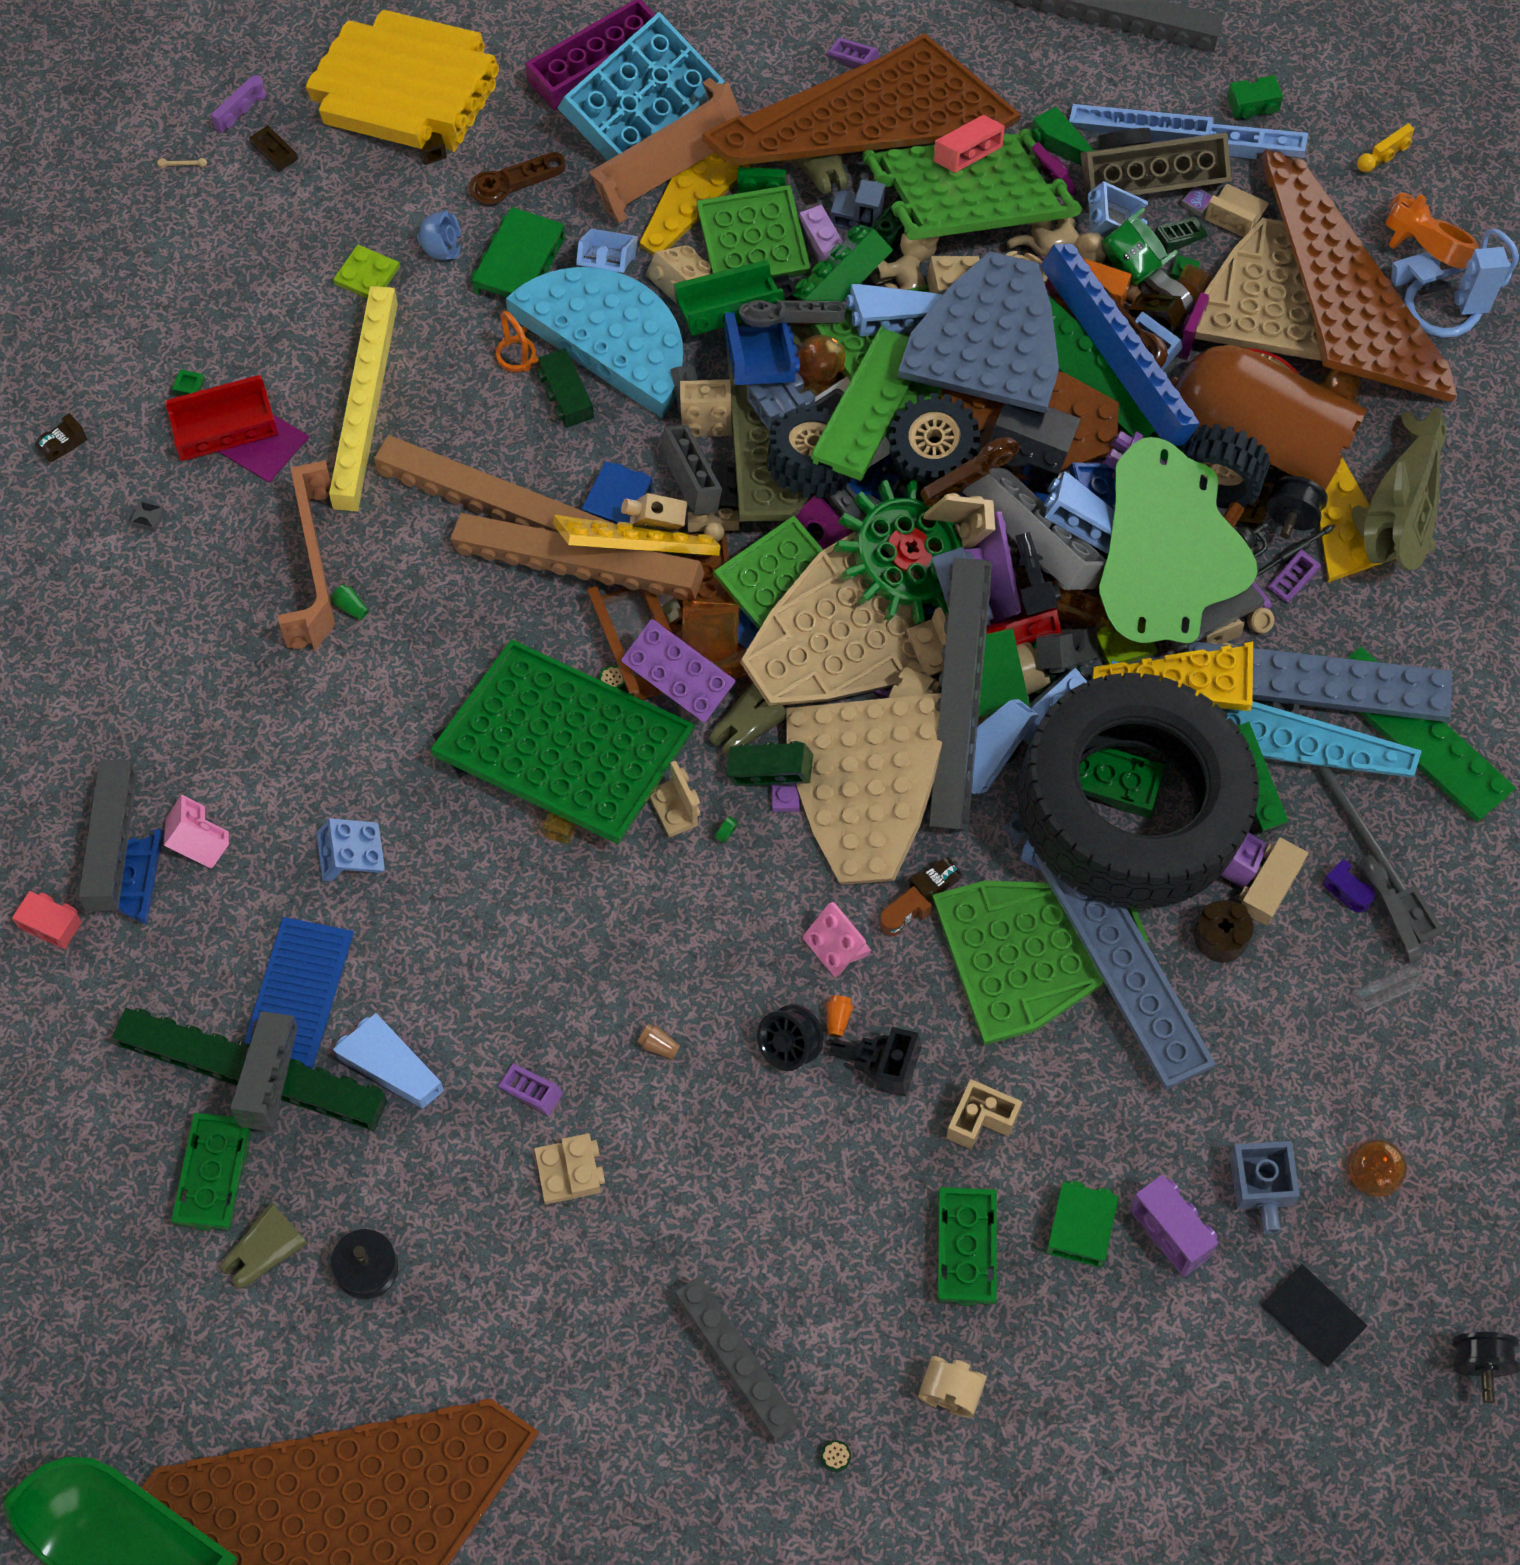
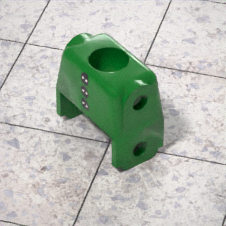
[1101,207,1179,286]

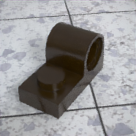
[1128,293,1186,333]

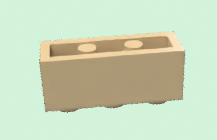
[1238,837,1309,926]

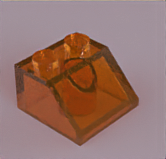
[682,601,739,660]

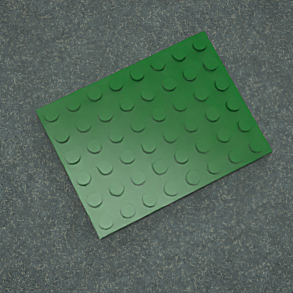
[431,639,695,845]

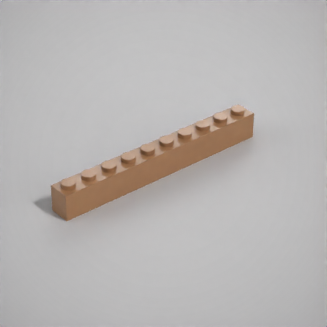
[374,435,615,532]
[451,513,705,600]

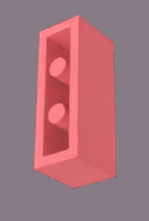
[934,115,1005,173]

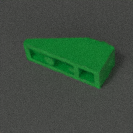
[1031,107,1094,166]

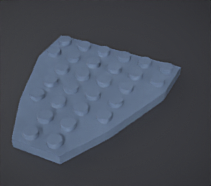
[898,251,1059,413]

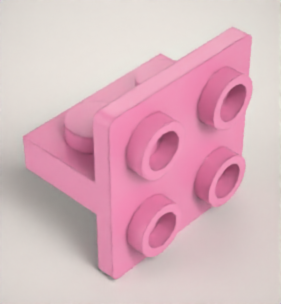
[803,902,872,977]

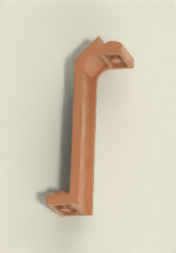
[589,78,742,223]
[278,460,335,652]

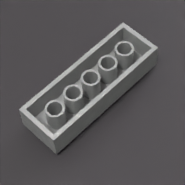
[963,468,1107,590]

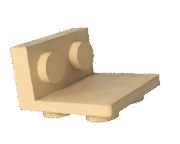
[1205,184,1269,237]
[680,379,732,438]
[924,493,995,548]
[906,607,948,677]
[649,761,700,838]

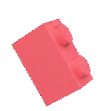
[12,891,82,950]

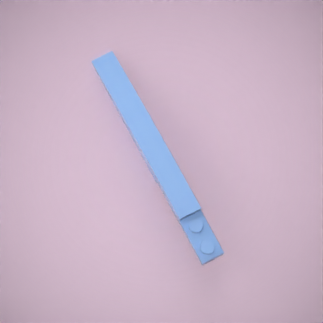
[1069,104,1308,159]

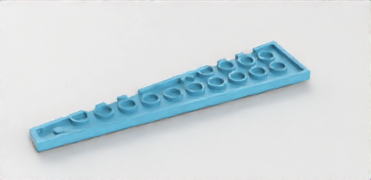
[1111,660,1421,778]

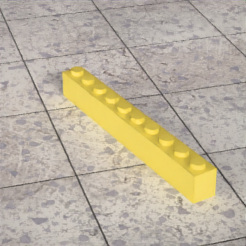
[329,286,398,511]

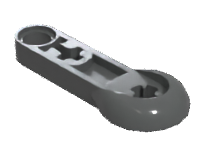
[739,300,846,328]
[1359,854,1422,964]

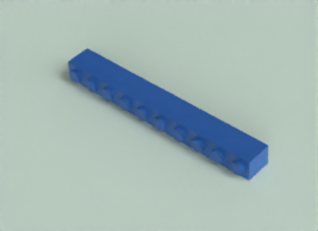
[1040,244,1200,446]

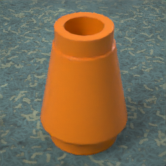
[826,995,854,1038]

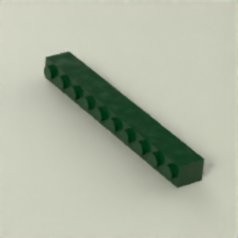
[112,1007,387,1132]

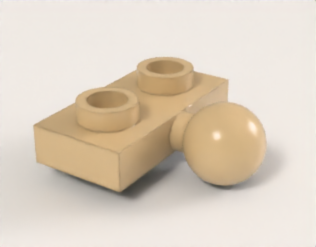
[688,508,739,542]

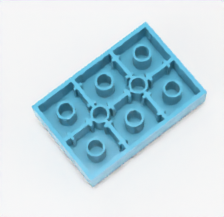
[558,12,725,161]

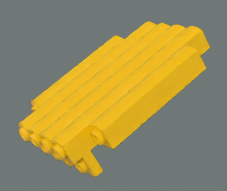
[306,10,499,152]

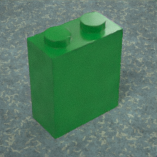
[1046,1181,1119,1268]

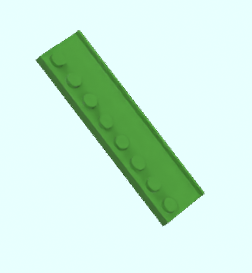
[811,325,913,481]

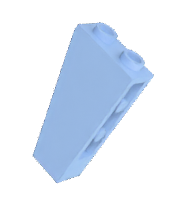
[846,284,943,337]
[1044,471,1115,554]
[972,699,1039,794]
[333,1013,444,1109]

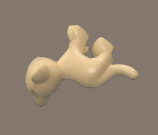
[1007,203,1106,264]
[870,233,940,290]

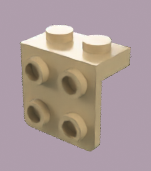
[645,245,712,304]

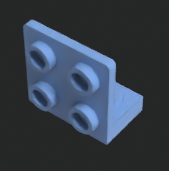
[316,818,385,881]

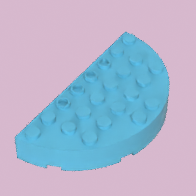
[506,267,683,419]

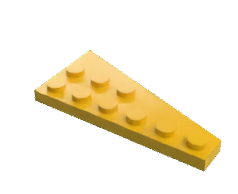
[1318,454,1397,582]
[553,514,721,556]
[1092,642,1253,711]

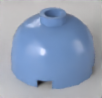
[417,210,461,260]

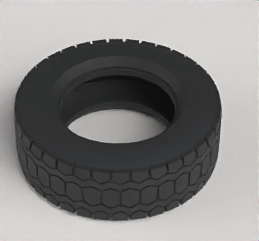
[1017,673,1259,909]

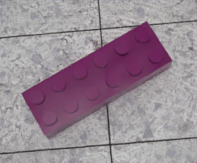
[525,0,656,111]

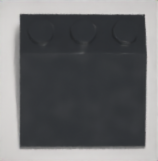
[988,403,1081,485]

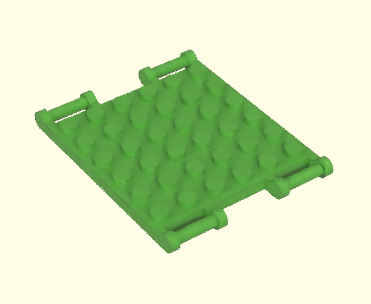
[862,129,1082,240]

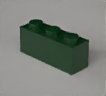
[536,348,594,428]
[726,741,814,786]

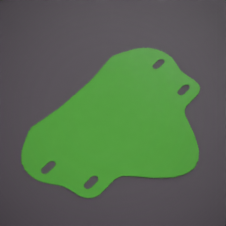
[1099,437,1258,643]

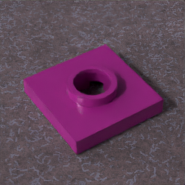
[1032,142,1077,196]
[1178,292,1210,360]
[795,494,852,550]

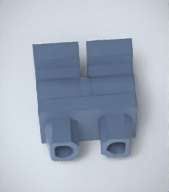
[747,373,815,432]

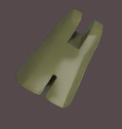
[794,154,848,194]
[709,682,787,757]
[220,1202,308,1289]

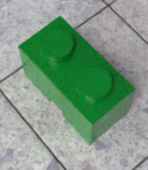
[1226,75,1283,119]

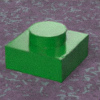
[1170,255,1201,285]
[172,369,205,396]

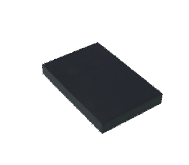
[1262,1264,1368,1368]

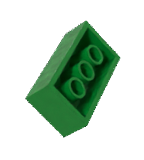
[792,224,893,303]

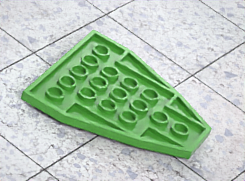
[932,881,1149,1046]

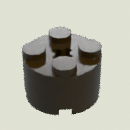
[1194,900,1254,963]

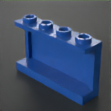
[725,313,800,385]

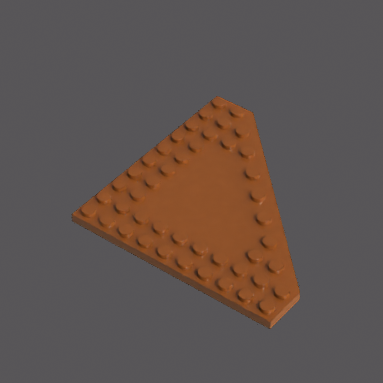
[141,1398,540,1565]

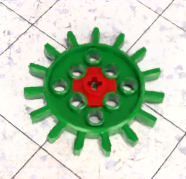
[834,480,976,626]

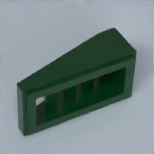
[1155,217,1208,254]

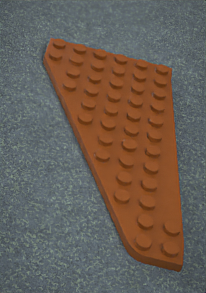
[702,33,1021,166]
[1261,149,1457,402]

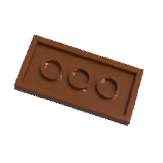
[676,532,736,617]

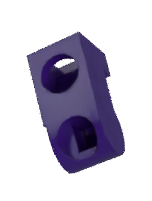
[1322,859,1375,913]

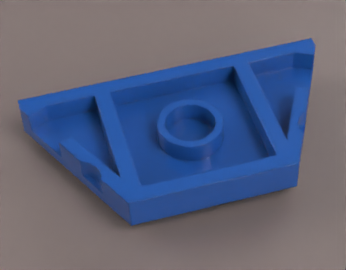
[116,829,163,924]

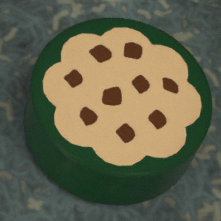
[821,1440,851,1472]

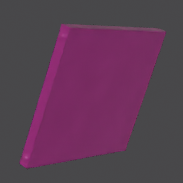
[218,414,309,483]

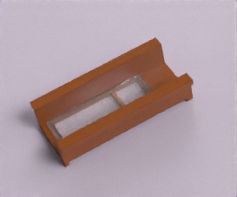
[587,586,672,700]

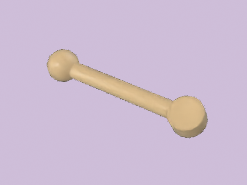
[157,158,207,168]

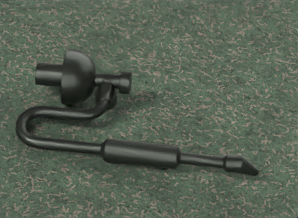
[1235,520,1336,577]

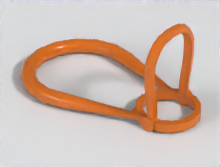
[496,311,539,372]

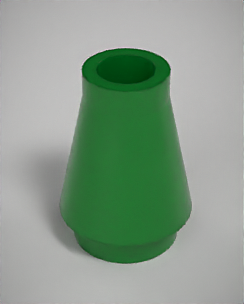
[331,584,369,621]

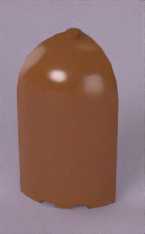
[1171,345,1367,490]

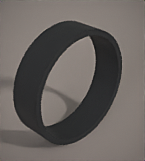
[1098,128,1152,150]

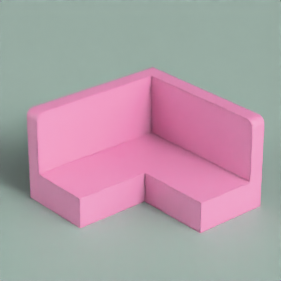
[164,795,229,868]

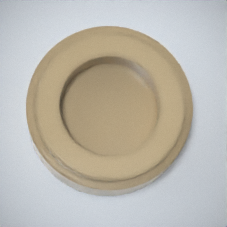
[1247,607,1274,634]

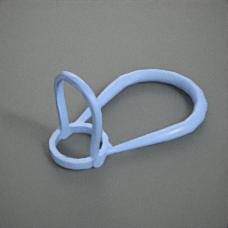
[1404,229,1519,338]

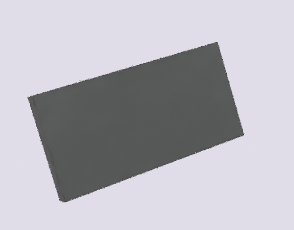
[1169,584,1265,652]

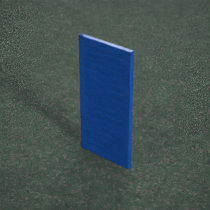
[244,917,354,1069]

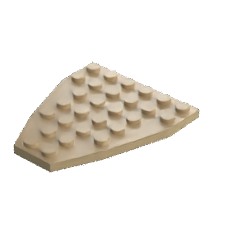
[1195,218,1322,361]
[740,532,925,706]
[787,693,942,885]

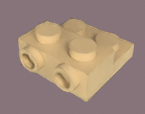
[535,1133,605,1204]

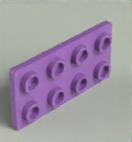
[965,511,1021,625]
[622,619,736,722]

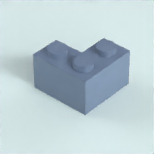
[830,179,885,230]

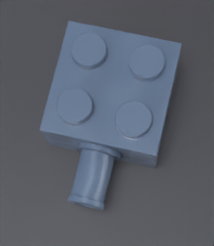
[1229,1141,1300,1234]

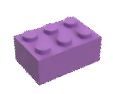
[1129,1174,1219,1278]

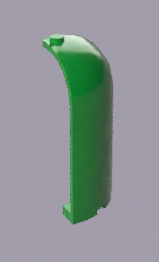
[3,1457,237,1565]

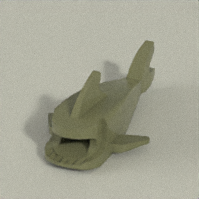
[1352,407,1447,571]

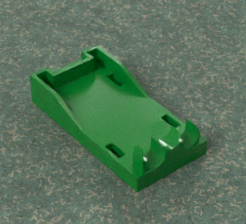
[1079,748,1165,818]
[171,1113,252,1231]
[937,1187,997,1307]

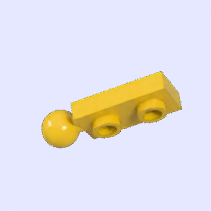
[1357,123,1415,173]

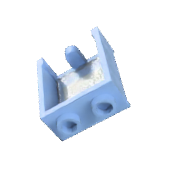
[1088,181,1148,237]
[576,229,638,273]

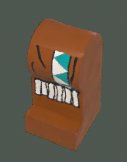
[880,886,932,936]

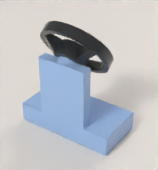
[1391,252,1452,295]

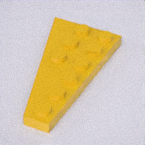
[640,152,750,257]

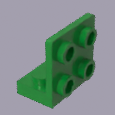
[737,167,786,194]

